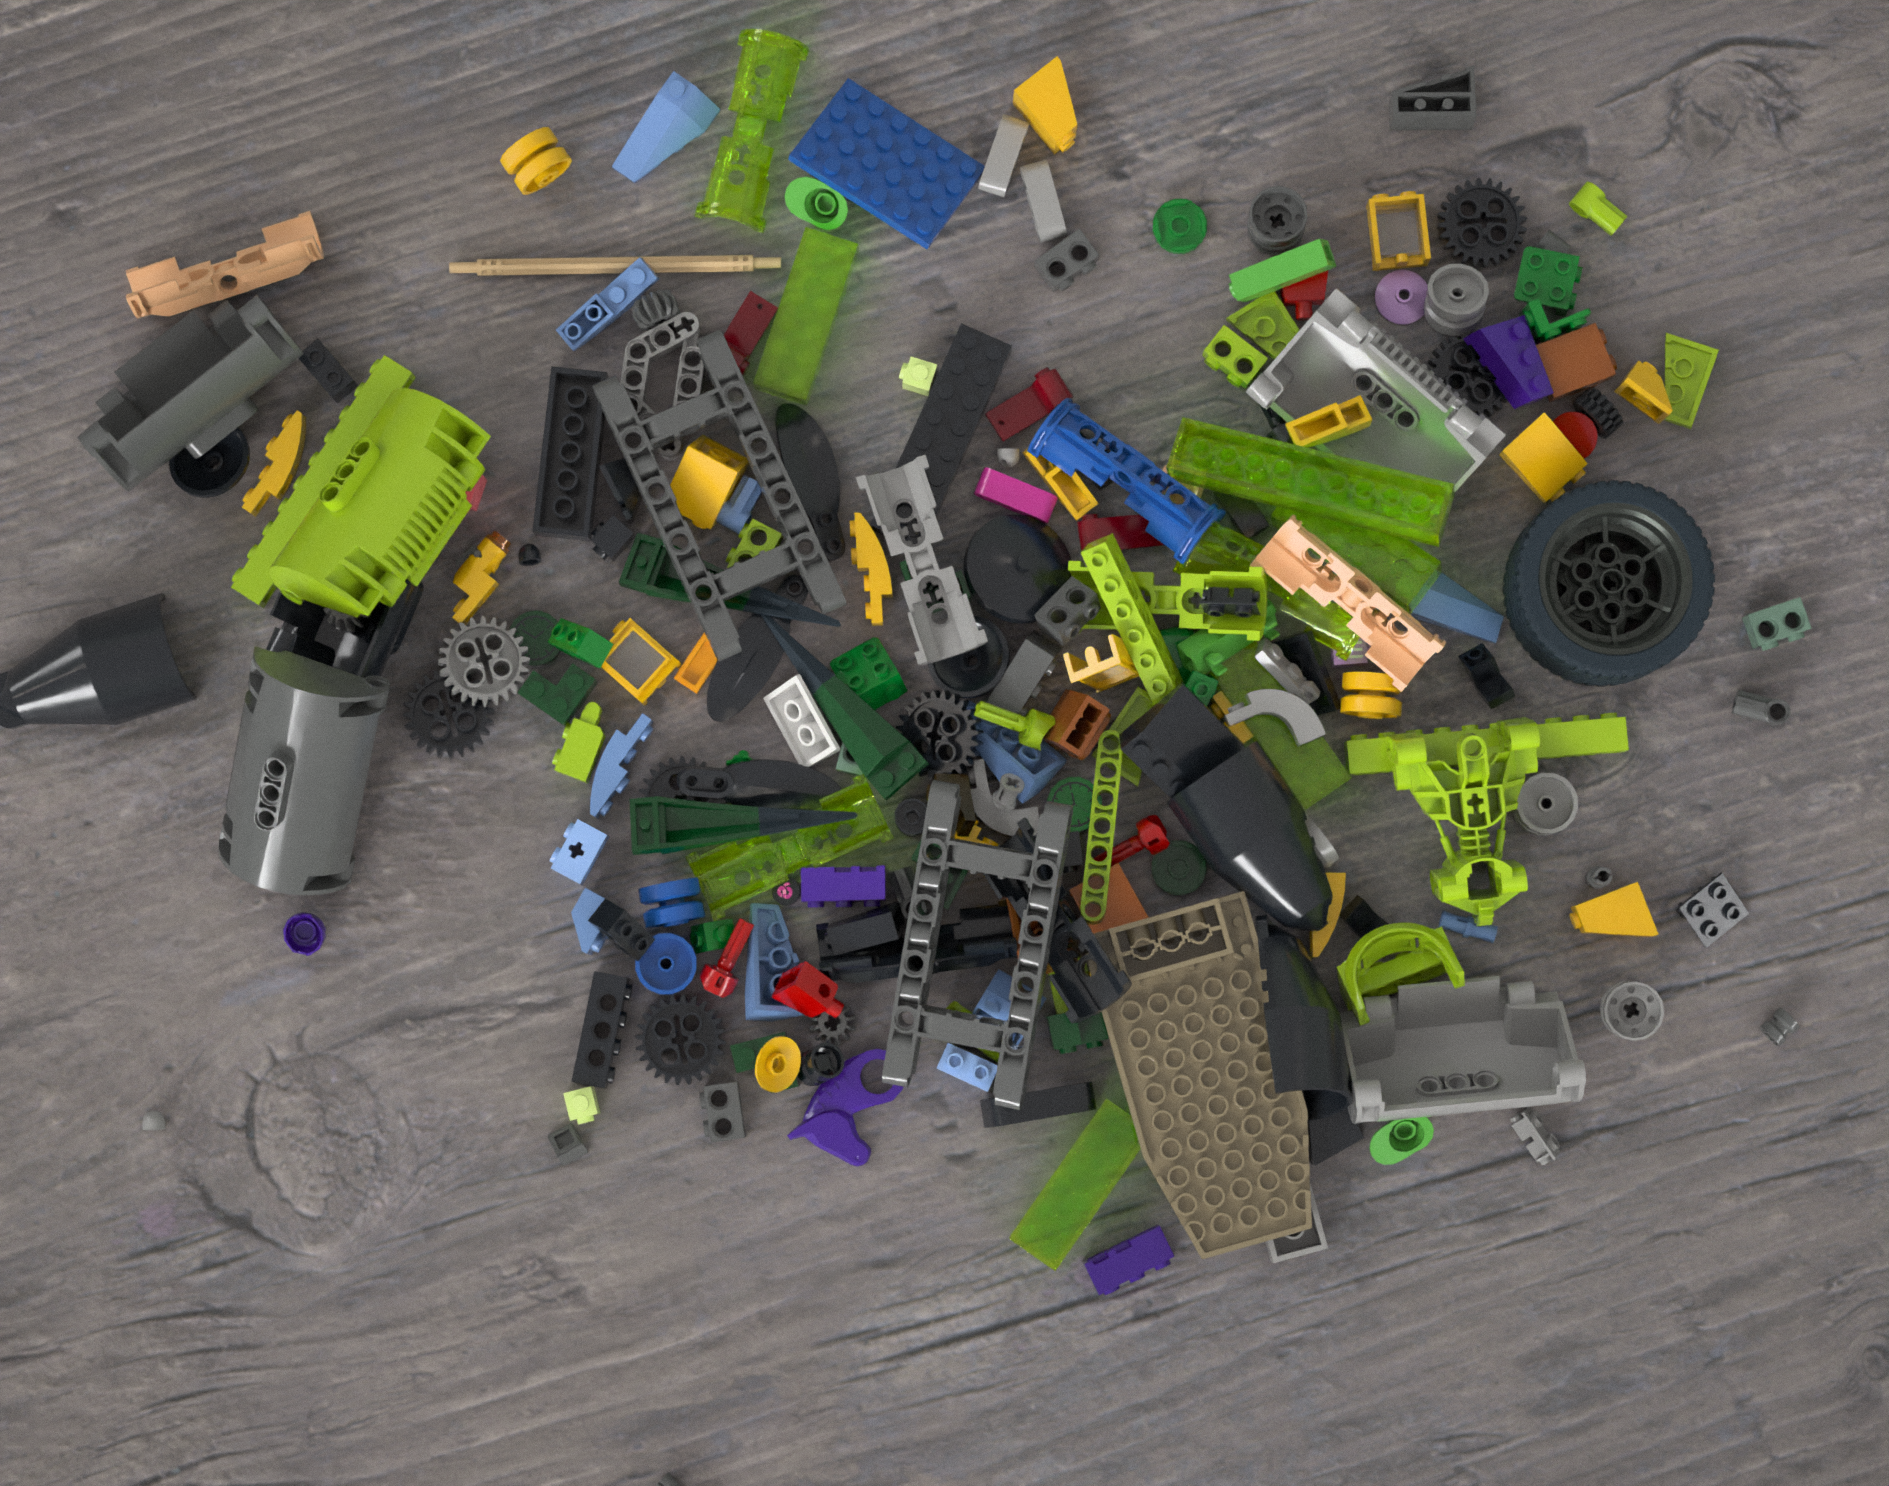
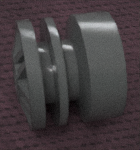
[1247,186,1308,255]

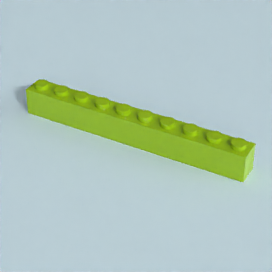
[231,355,416,608]
[1344,712,1629,776]

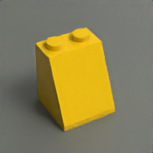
[1013,56,1077,154]
[1499,412,1588,503]
[670,434,749,530]

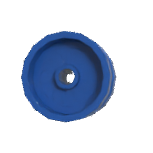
[638,878,706,928]
[635,933,697,994]

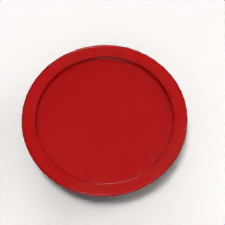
[1553,412,1598,459]

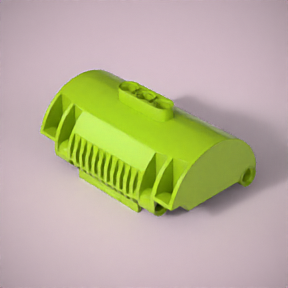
[269,388,491,618]

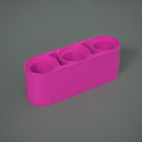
[974,467,1058,524]

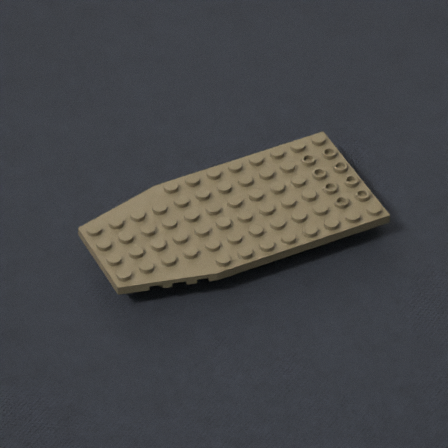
[1085,891,1312,1259]

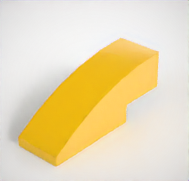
[1285,395,1372,450]
[1022,448,1099,520]
[1310,873,1346,958]

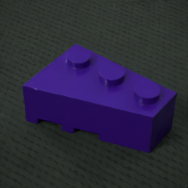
[1463,315,1554,409]
[801,865,886,908]

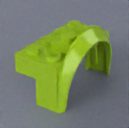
[1336,922,1465,1026]

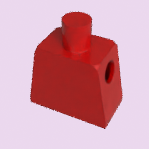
[1280,270,1328,321]
[771,961,844,1018]

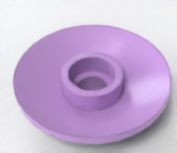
[1375,270,1428,325]

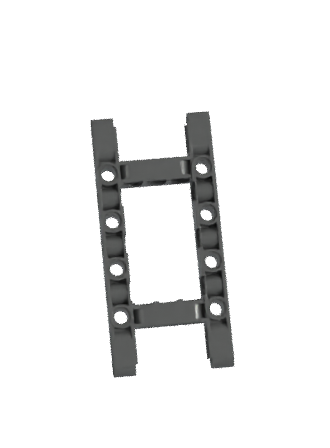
[592,330,847,662]
[882,780,1073,1110]

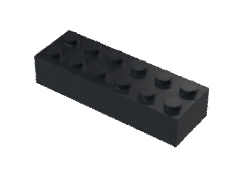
[532,366,610,542]

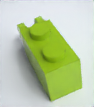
[552,702,606,783]

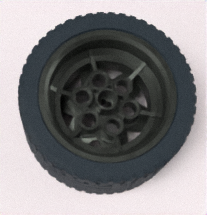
[1503,480,1715,687]

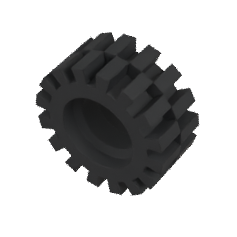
[1572,386,1624,439]

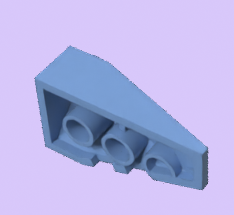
[612,71,721,183]
[1392,558,1504,644]
[956,700,1067,803]
[745,903,804,1022]

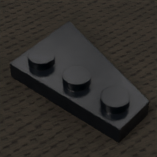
[1270,630,1341,715]

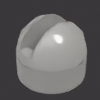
[997,448,1019,467]
[142,1111,166,1131]

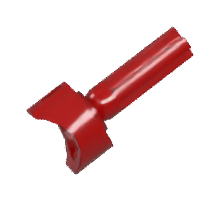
[1092,815,1170,867]
[700,918,754,998]

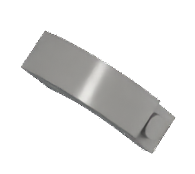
[1223,689,1326,747]
[968,759,1039,837]

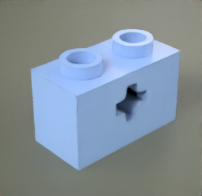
[550,819,610,885]
[937,1043,998,1092]

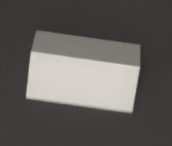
[763,674,840,767]

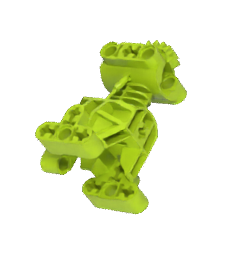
[1386,717,1540,927]

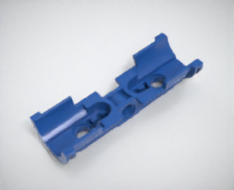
[1027,398,1226,564]

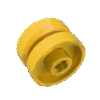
[500,127,572,195]
[1340,672,1403,719]

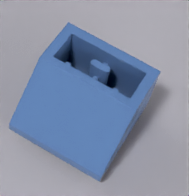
[571,888,613,955]
[972,969,1047,1046]

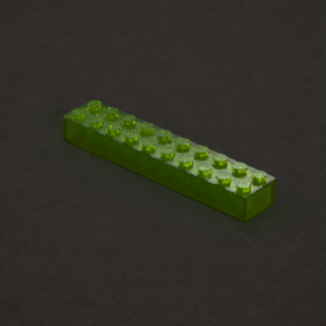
[1166,417,1455,547]

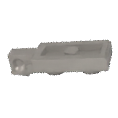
[1255,638,1320,705]

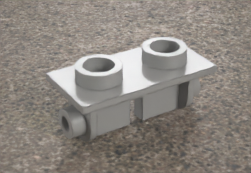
[1510,1107,1561,1166]

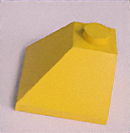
[1614,360,1673,424]

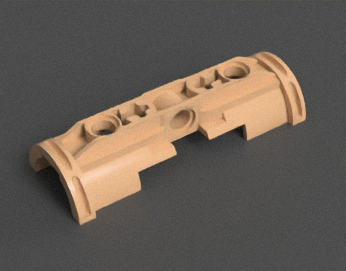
[126,211,324,319]
[1250,514,1446,692]

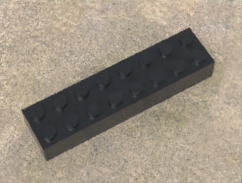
[870,323,1012,544]

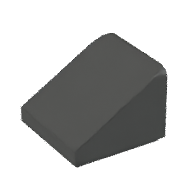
[547,1122,588,1165]

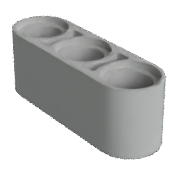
[978,114,1030,197]
[1020,160,1067,243]

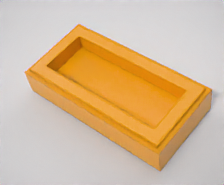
[674,632,717,694]

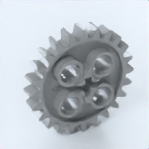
[438,616,530,707]

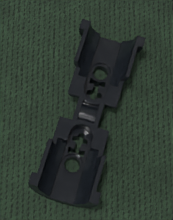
[983,817,1132,1024]
[816,900,1018,983]

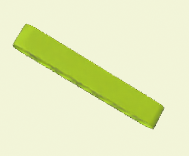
[1080,730,1123,925]

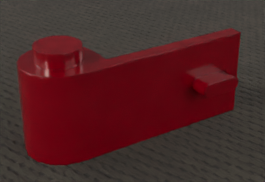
[724,290,779,376]
[985,367,1074,442]
[1077,514,1164,551]

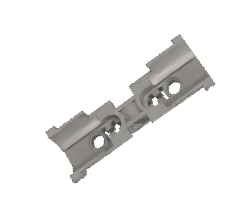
[856,455,988,665]

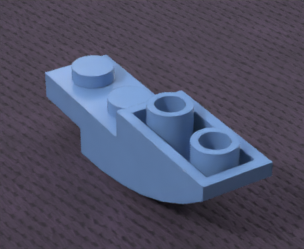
[556,257,660,351]
[590,713,654,818]

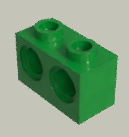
[548,618,614,668]

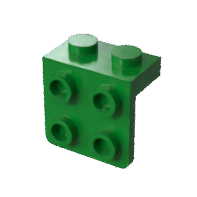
[1514,246,1583,317]
[1519,299,1592,343]
[830,637,908,710]

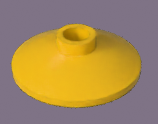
[755,1036,801,1093]

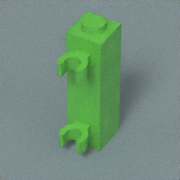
[1229,239,1337,302]
[1177,599,1280,676]

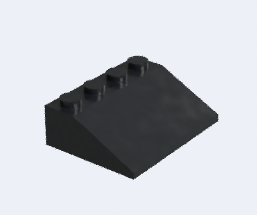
[1119,682,1247,798]

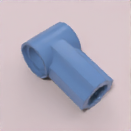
[716,475,762,534]

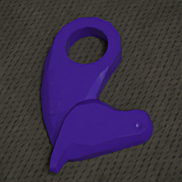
[787,1049,903,1167]

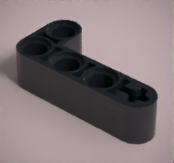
[980,1081,1097,1128]

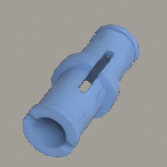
[1438,911,1498,943]

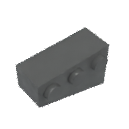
[1388,65,1476,130]
[986,630,1062,716]

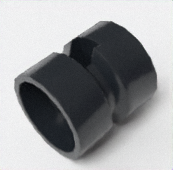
[894,798,927,837]
[797,1043,844,1086]

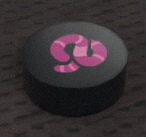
[772,877,800,906]

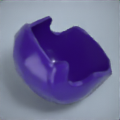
[283,912,326,956]

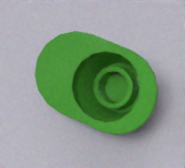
[785,176,848,230]
[1369,1117,1434,1165]

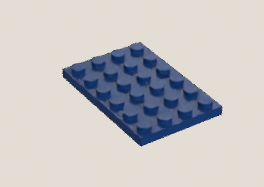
[788,78,985,250]

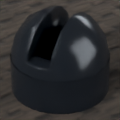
[518,543,541,566]

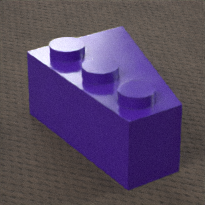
[1082,1225,1175,1295]

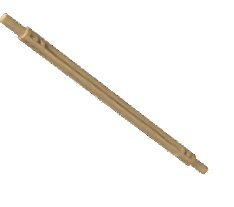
[449,255,781,276]

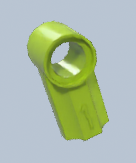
[1569,181,1628,236]

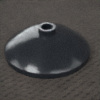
[169,427,250,498]
[928,616,1010,698]

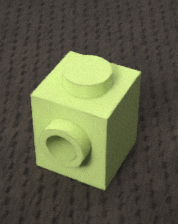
[899,357,937,396]
[563,1086,600,1125]

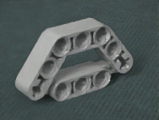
[620,312,706,461]

